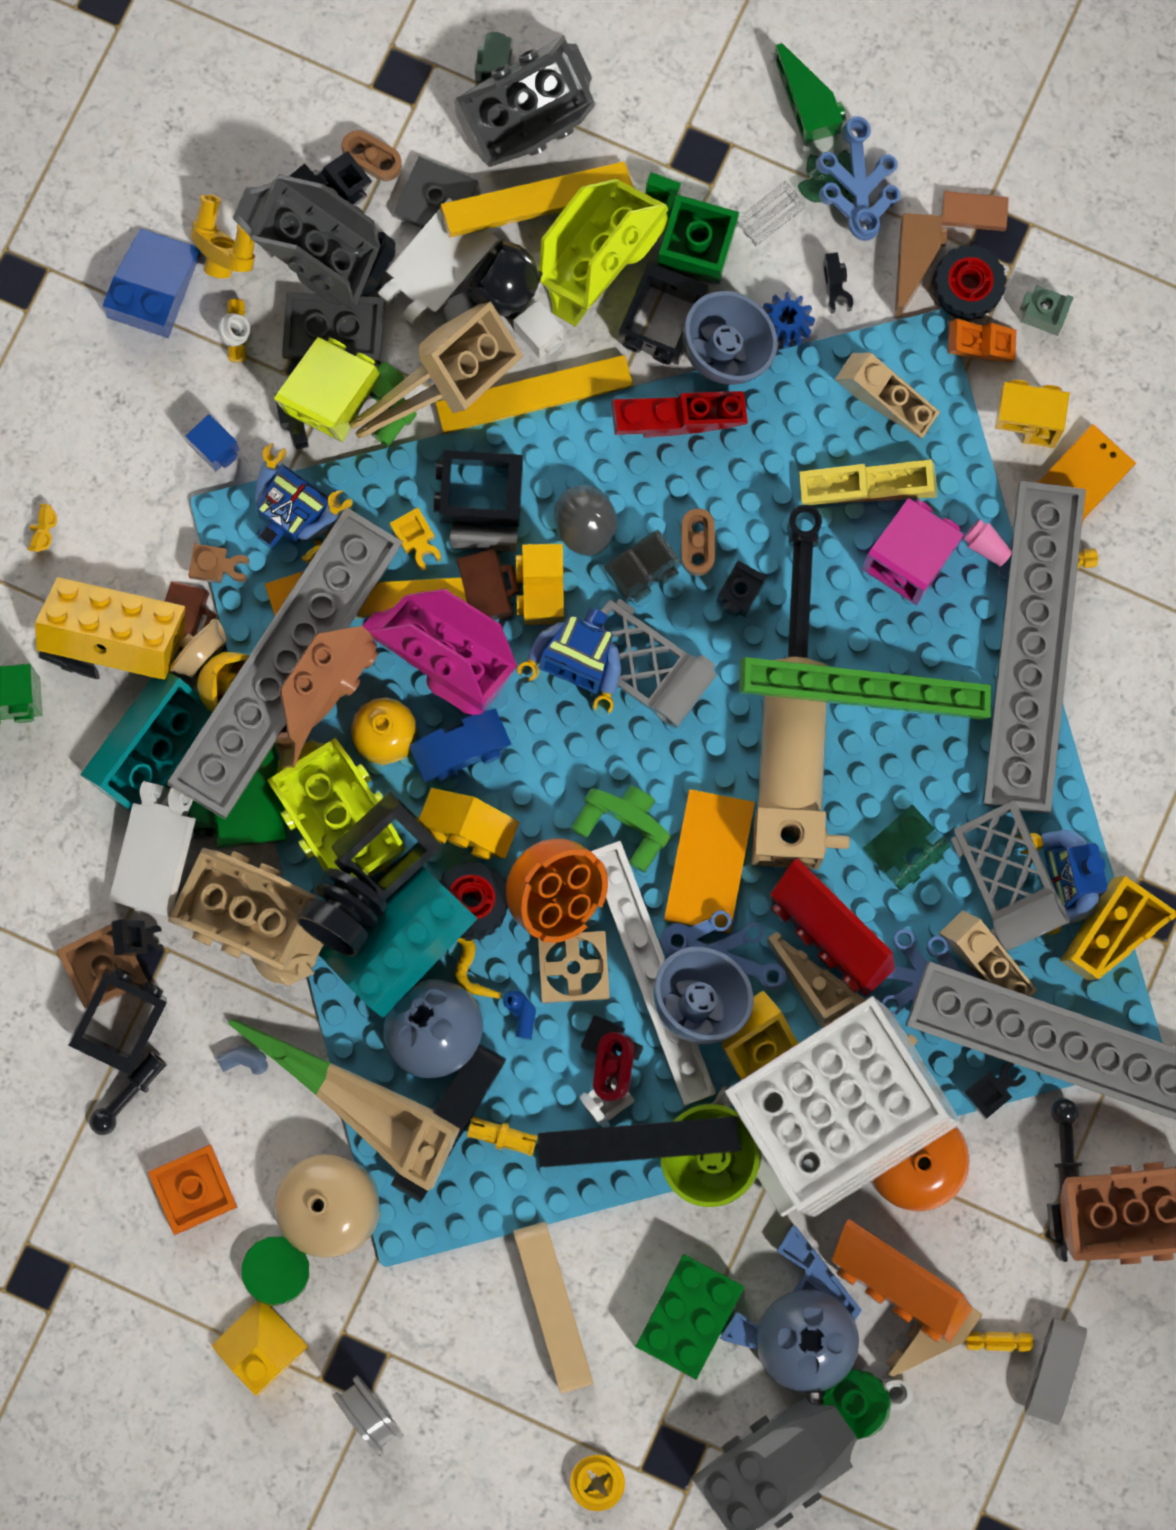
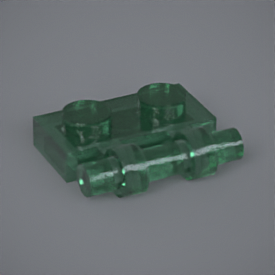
[862,804,951,891]

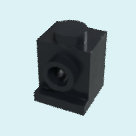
[320,151,372,205]
[717,560,767,617]

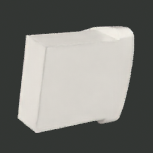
[579,1078,635,1128]

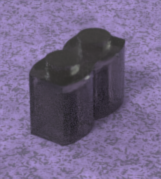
[604,530,681,603]

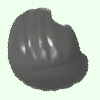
[554,484,618,556]

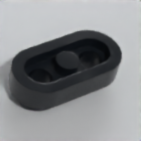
[361,232,396,295]

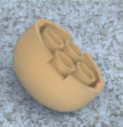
[275,1154,380,1258]

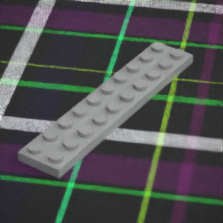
[983,481,1086,814]
[167,509,403,820]
[905,961,1176,1120]

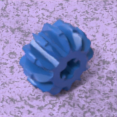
[762,291,815,348]

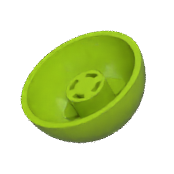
[660,1104,761,1207]

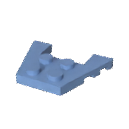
[720,1225,862,1352]

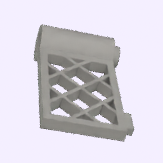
[601,598,717,729]
[951,801,1070,951]

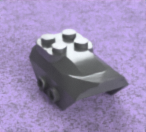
[454,35,596,167]
[232,174,380,311]
[692,1397,858,1530]

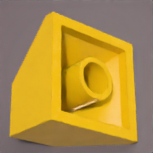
[722,991,798,1081]
[212,1301,309,1396]

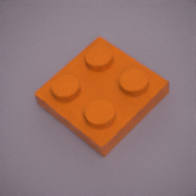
[147,1144,238,1236]

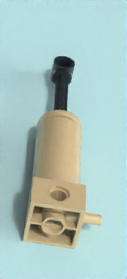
[752,505,850,870]

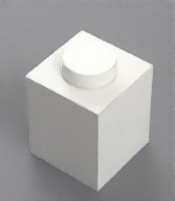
[514,300,564,358]

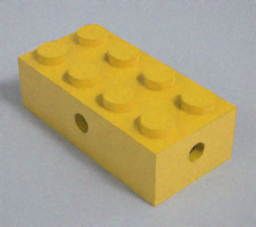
[35,577,186,680]

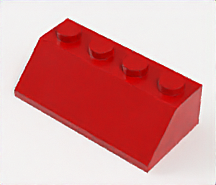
[770,858,895,997]

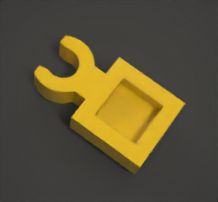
[389,508,441,571]

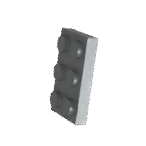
[282,292,385,364]

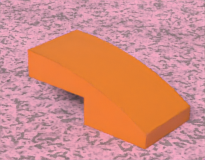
[948,319,1016,362]

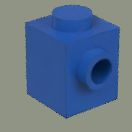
[185,414,239,472]

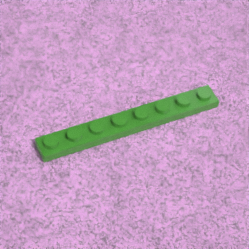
[739,657,991,720]

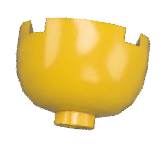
[197,652,249,712]
[351,697,418,766]

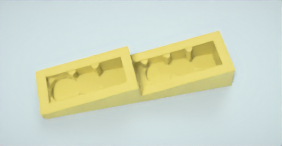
[799,459,938,505]

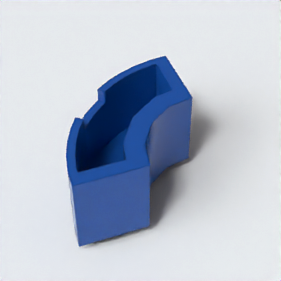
[409,708,512,783]

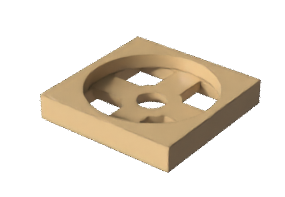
[538,931,610,1004]

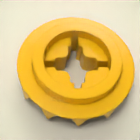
[570,1455,625,1511]

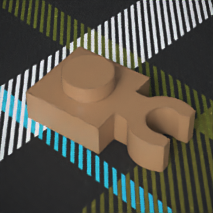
[188,544,250,584]

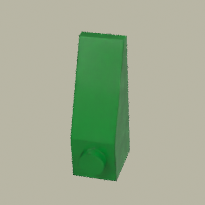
[774,43,846,144]

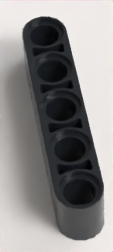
[391,1043,506,1203]

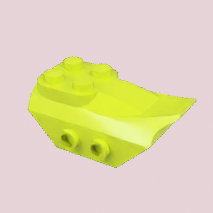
[539,179,669,327]
[267,738,406,878]

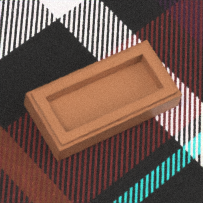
[942,191,1009,232]

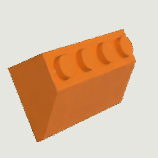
[832,1219,973,1344]

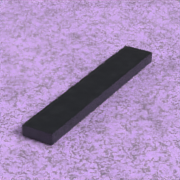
[538,1116,742,1168]

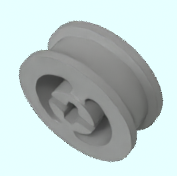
[332,1376,404,1456]

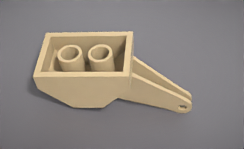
[349,301,523,439]

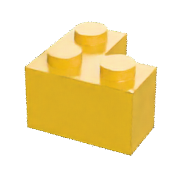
[994,380,1070,448]
[516,544,564,625]
[419,788,520,861]

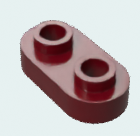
[593,1032,635,1101]

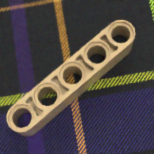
[513,1221,593,1394]

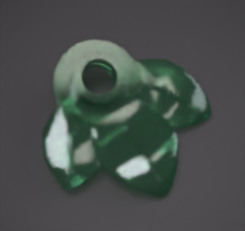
[798,150,854,209]

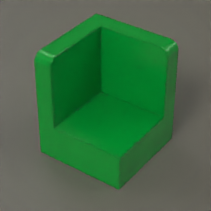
[645,172,681,228]

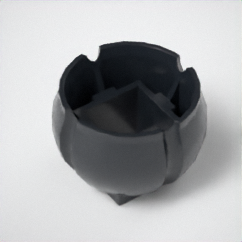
[466,239,543,319]

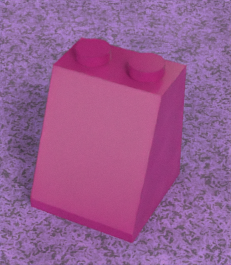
[862,498,964,606]

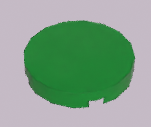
[241,1236,310,1306]
[822,1369,891,1440]

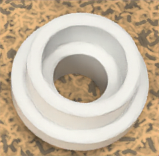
[218,313,250,347]
[883,1376,913,1411]

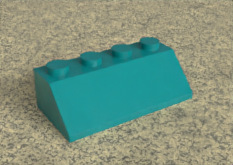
[80,672,213,812]

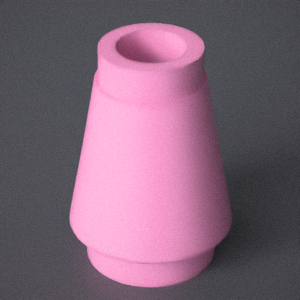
[963,519,1012,567]

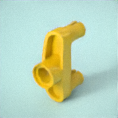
[191,194,255,279]

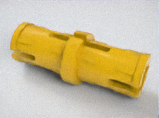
[467,1116,538,1157]

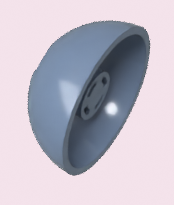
[683,291,778,385]
[653,947,753,1044]
[383,979,483,1078]
[757,1289,859,1393]

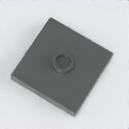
[393,157,478,229]

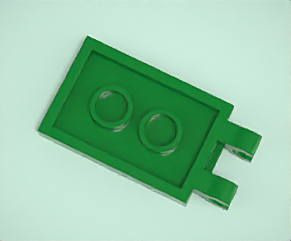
[213,745,286,848]

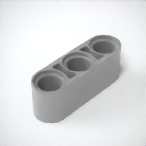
[1025,1318,1087,1425]

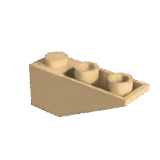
[835,352,940,438]
[939,911,1037,997]
[886,1305,983,1377]

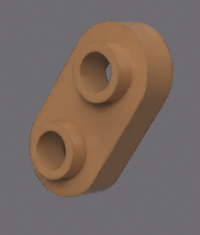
[341,130,402,181]
[681,509,715,576]

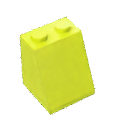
[274,337,380,443]

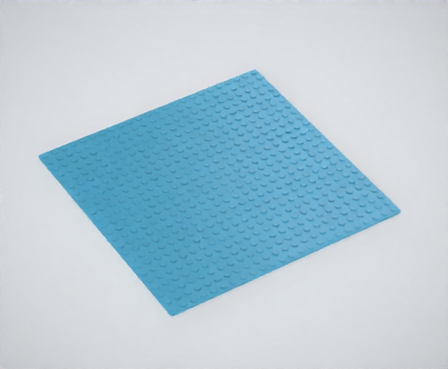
[191,309,1163,1267]

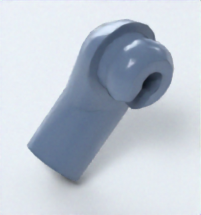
[217,1045,268,1075]

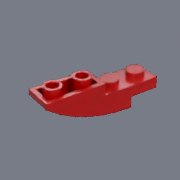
[611,391,748,438]

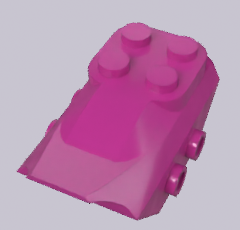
[362,589,517,715]

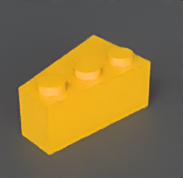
[1060,876,1176,980]

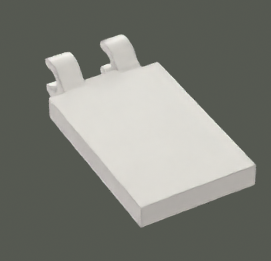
[378,198,499,326]
[109,781,196,917]

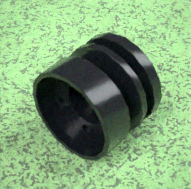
[296,868,388,957]

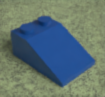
[102,228,201,339]

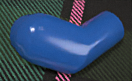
[503,991,536,1040]

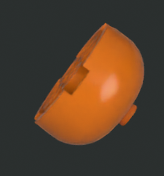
[506,838,608,943]
[871,1127,970,1212]

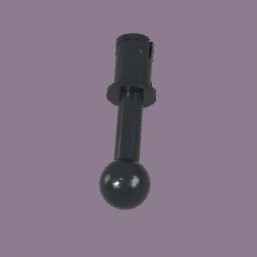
[89,1052,167,1135]
[1051,1098,1082,1198]

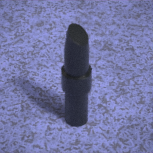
[38,651,100,679]

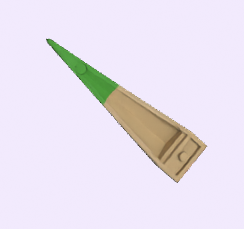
[228,1019,460,1191]

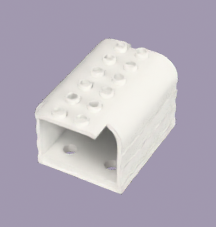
[725,996,961,1217]

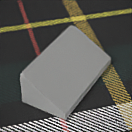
[450,523,518,552]

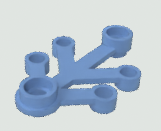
[816,116,901,241]
[661,911,786,990]
[881,929,978,1016]

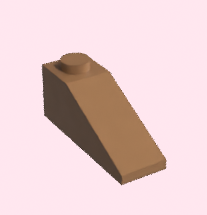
[895,213,947,317]

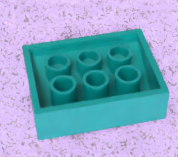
[319,866,478,1018]

